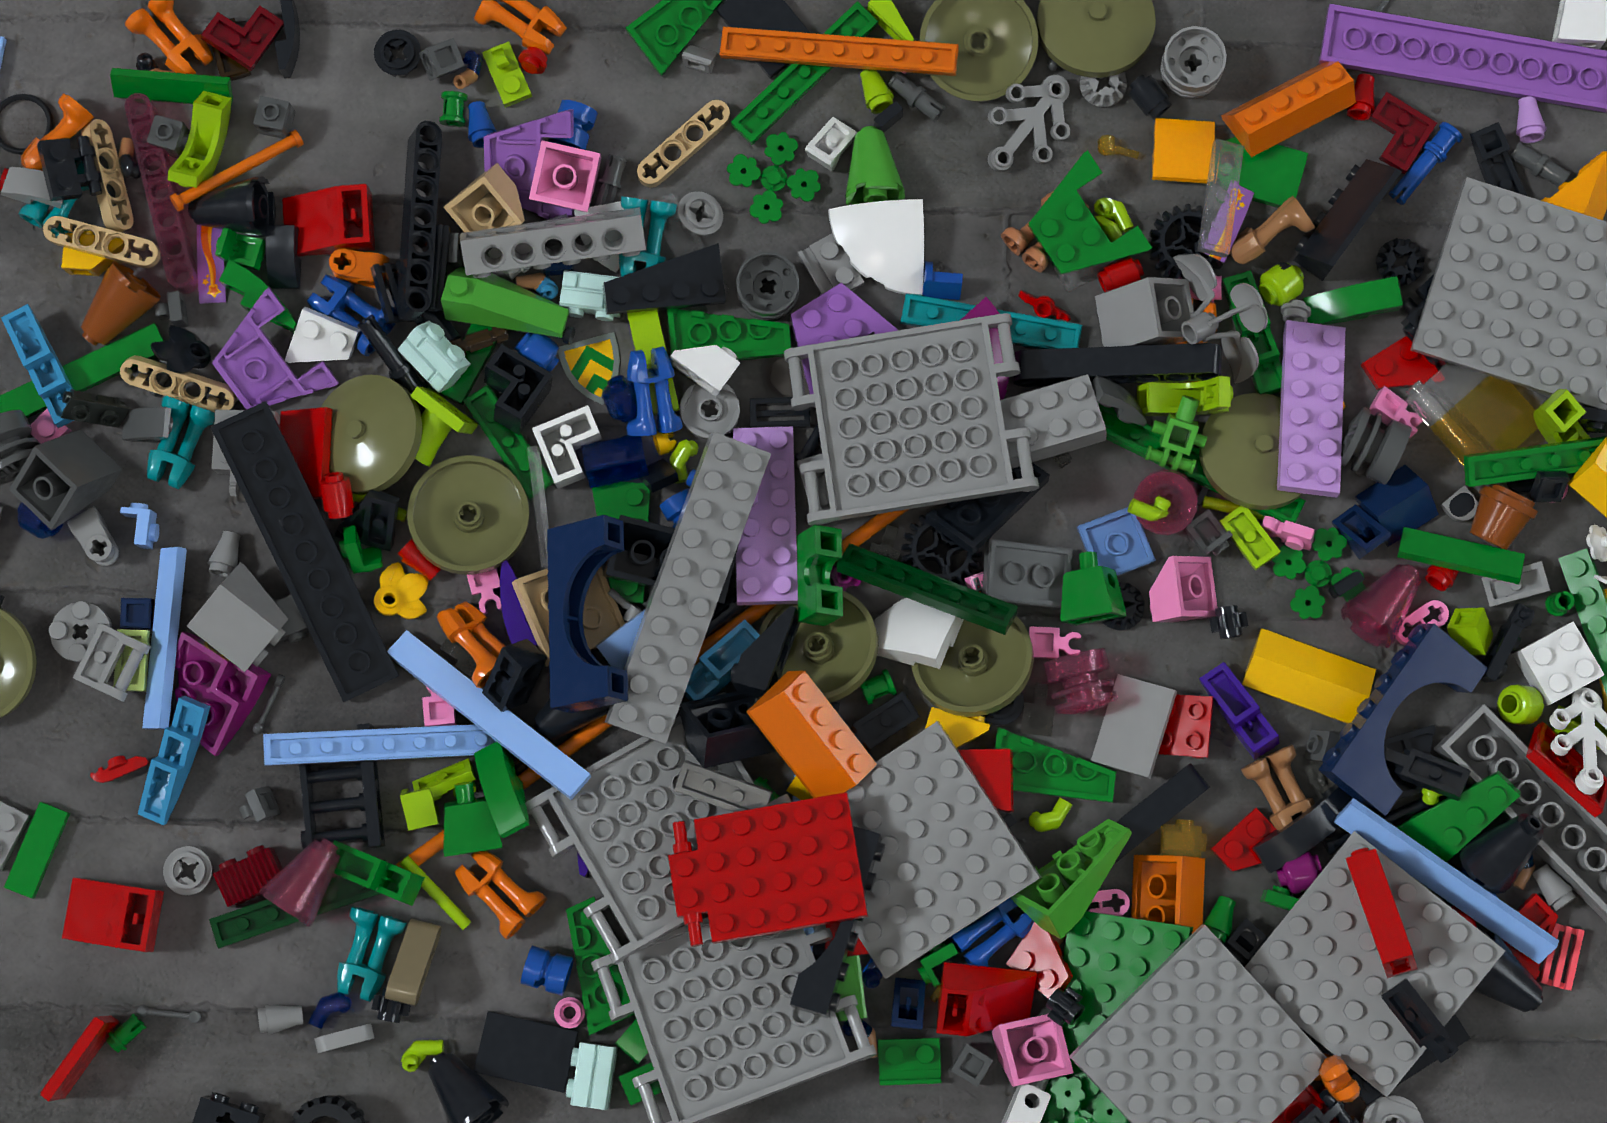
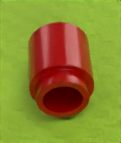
[1097,256,1144,293]
[319,472,354,519]

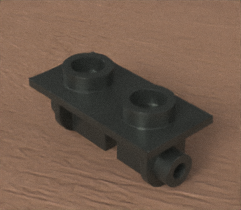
[61,389,129,428]

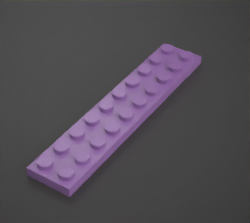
[1319,4,1607,113]

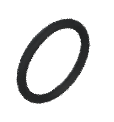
[0,94,53,155]

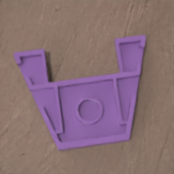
[484,109,575,219]
[790,282,898,394]
[212,287,339,410]

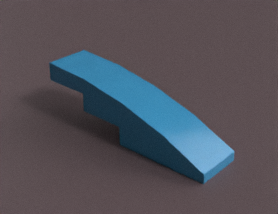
[1,304,74,428]
[138,696,211,825]

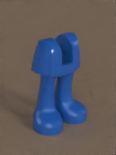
[307,274,397,356]
[626,346,683,436]
[949,898,1034,967]

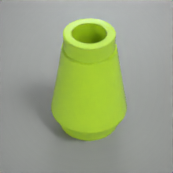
[860,69,894,114]

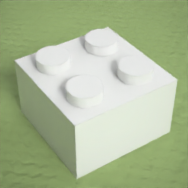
[1512,621,1604,707]

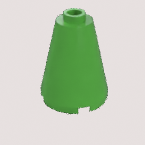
[845,126,905,205]

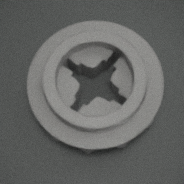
[1080,72,1127,107]
[676,192,723,238]
[163,846,213,895]

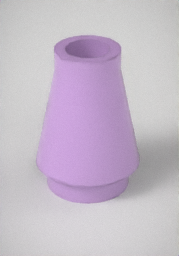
[1516,96,1547,143]

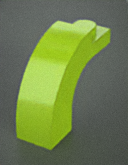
[168,91,232,188]
[1137,376,1233,416]
[1533,389,1590,444]

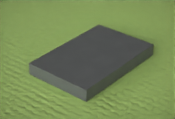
[982,539,1073,609]

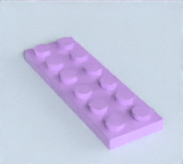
[1277,320,1346,498]
[733,426,798,605]

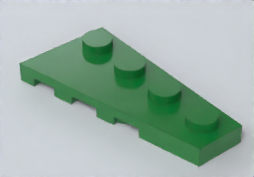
[667,308,791,367]
[590,480,651,604]
[995,727,1116,803]
[566,896,635,1035]

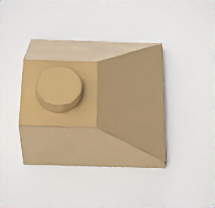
[444,163,525,232]

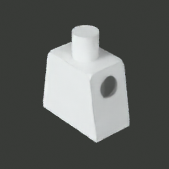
[1552,0,1607,49]
[1001,1079,1051,1123]

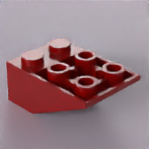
[282,184,375,257]
[62,877,164,952]
[936,962,1037,1036]

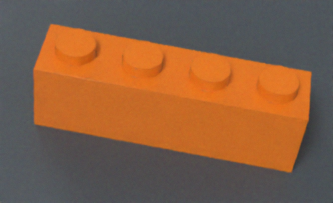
[1221,61,1356,157]
[746,671,877,798]
[1131,855,1205,934]

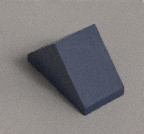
[1332,504,1391,560]
[890,977,926,1030]

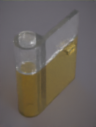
[1405,363,1538,466]

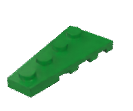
[625,0,723,77]
[1395,771,1521,862]

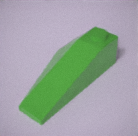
[1010,819,1132,940]

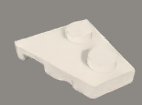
[285,307,361,363]

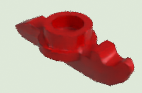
[1018,290,1071,321]
[90,755,149,783]

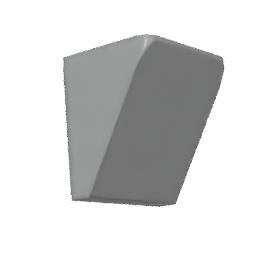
[682,45,717,74]

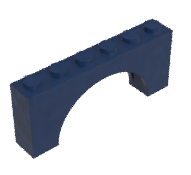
[547,515,628,713]
[1319,624,1488,816]

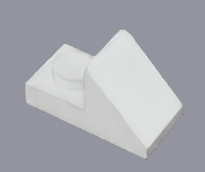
[805,117,857,172]

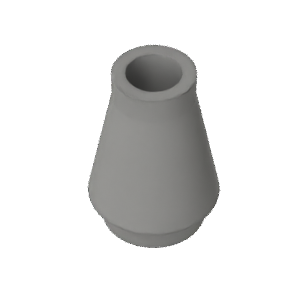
[208,531,241,578]
[1532,864,1576,911]
[258,1004,304,1035]

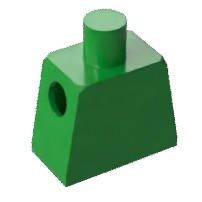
[1060,551,1126,626]
[443,782,503,857]

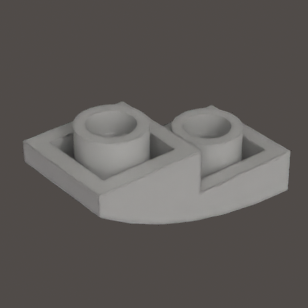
[0,167,63,209]

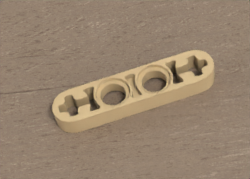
[637,100,730,188]
[81,119,134,232]
[43,216,160,268]
[120,355,237,412]

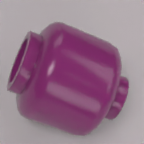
[1276,851,1322,894]

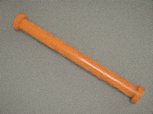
[170,129,304,212]

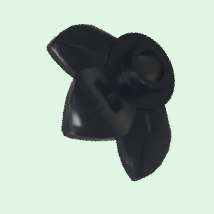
[150,325,211,373]

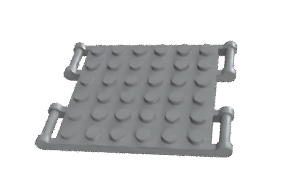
[784,313,1039,526]
[525,692,792,964]
[591,917,877,1123]

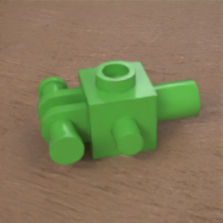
[1145,395,1207,474]

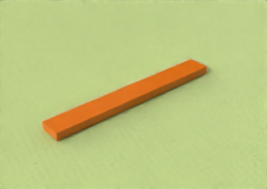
[719,27,959,76]

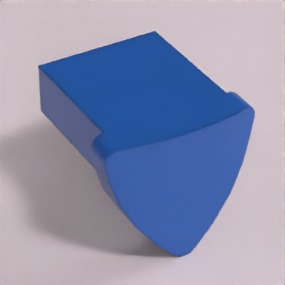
[923,261,963,300]

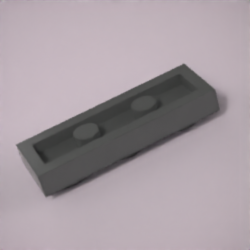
[674,760,773,812]

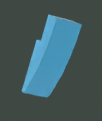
[684,619,760,701]

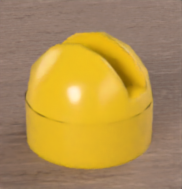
[652,431,677,455]

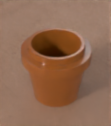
[1469,484,1538,550]

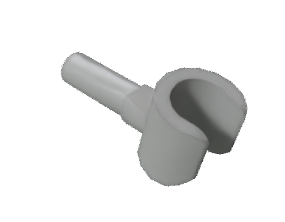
[607,588,642,621]

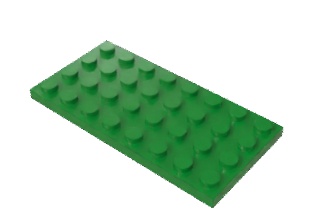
[1041,911,1193,1123]

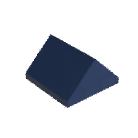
[1354,465,1439,547]

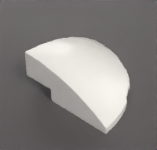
[828,199,924,296]
[874,598,964,669]

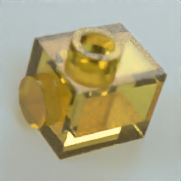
[1160,819,1207,858]

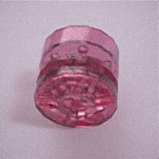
[1134,469,1198,535]
[1043,648,1118,715]

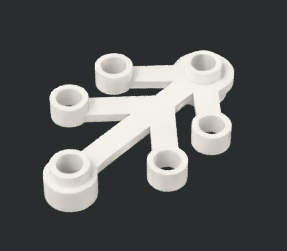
[1549,687,1607,795]

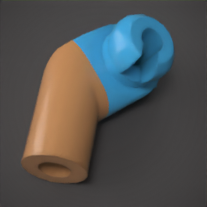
[516,273,558,300]

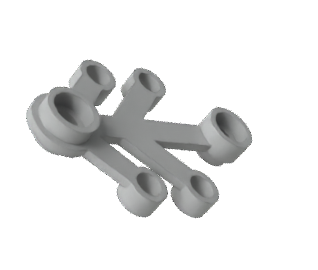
[988,75,1070,171]

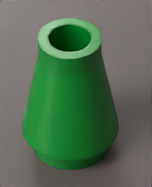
[1203,896,1236,944]

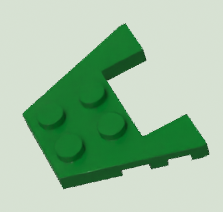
[1028,150,1152,275]

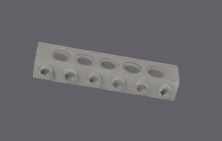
[460,207,646,278]

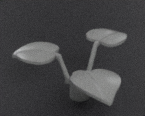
[1173,254,1268,384]

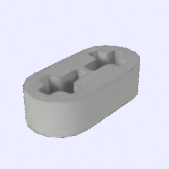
[314,1023,375,1053]

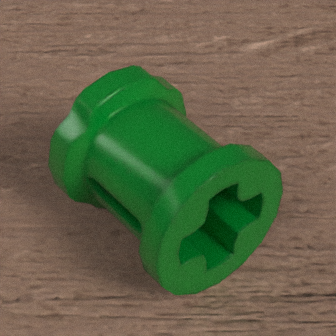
[439,91,468,127]
[860,669,897,705]

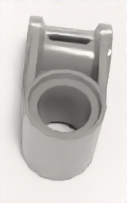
[67,506,119,566]

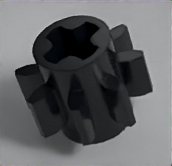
[1209,605,1249,640]
[1046,987,1085,1027]
[371,988,411,1023]

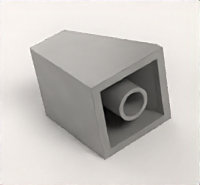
[1095,277,1194,347]
[187,562,288,672]

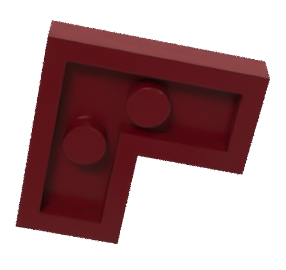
[201,5,284,71]
[1369,92,1437,174]

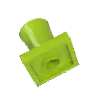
[410,386,479,467]

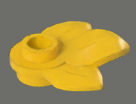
[373,562,429,619]

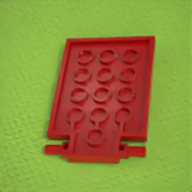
[668,792,868,947]

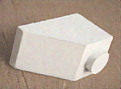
[669,345,740,397]

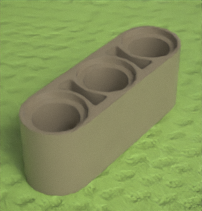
[385,918,442,1006]

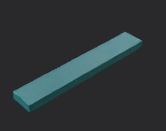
[900,294,1082,349]

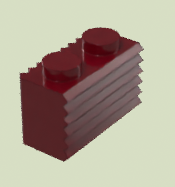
[213,845,288,908]

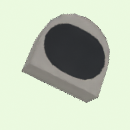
[1440,485,1478,522]

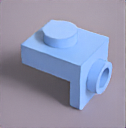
[120,503,159,549]

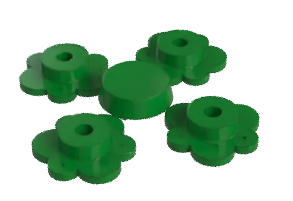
[727,132,821,224]
[1272,527,1365,620]
[1043,1076,1127,1123]

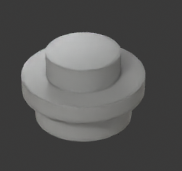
[1281,300,1311,322]

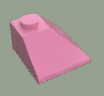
[529,140,602,213]
[1149,556,1218,622]
[991,1014,1073,1087]

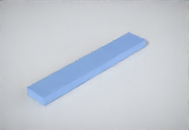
[142,547,187,729]

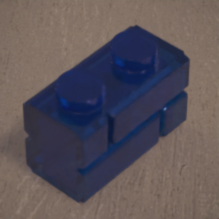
[581,435,649,489]

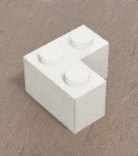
[532,405,602,489]

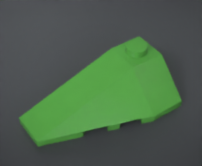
[441,267,569,338]

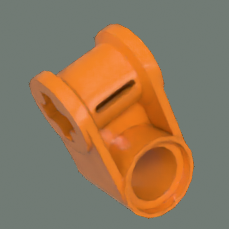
[329,249,389,288]

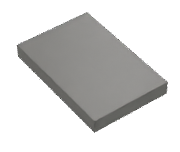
[1091,674,1177,779]

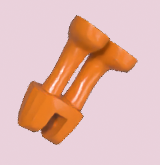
[125,0,213,74]
[474,0,567,55]
[21,93,95,171]
[437,601,505,688]
[454,851,547,940]
[1313,1053,1361,1103]

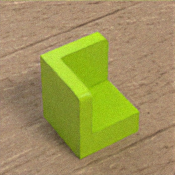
[1447,608,1493,655]
[400,788,441,831]

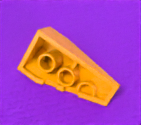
[1541,151,1607,220]

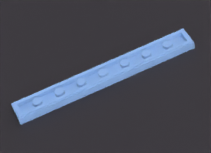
[387,630,591,800]
[263,724,496,766]
[1334,798,1559,964]

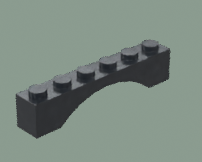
[790,826,885,1018]

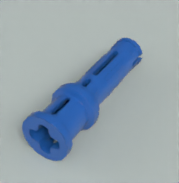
[1389,122,1463,205]

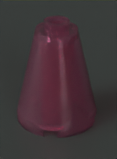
[1341,564,1421,648]
[258,838,340,927]

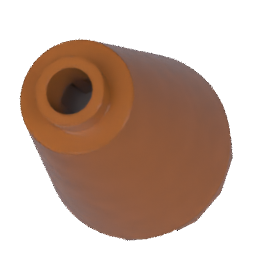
[81,261,161,346]

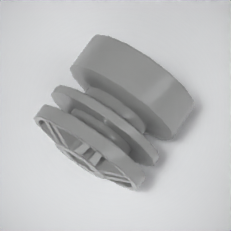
[1160,26,1227,99]

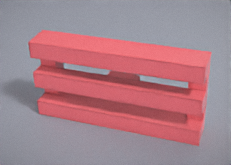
[1539,923,1585,991]

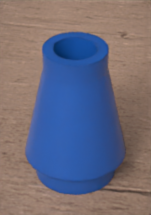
[468,101,497,148]

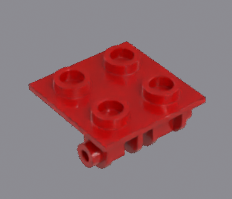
[1158,694,1214,759]

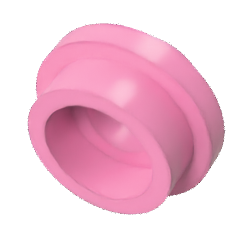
[554,997,585,1028]

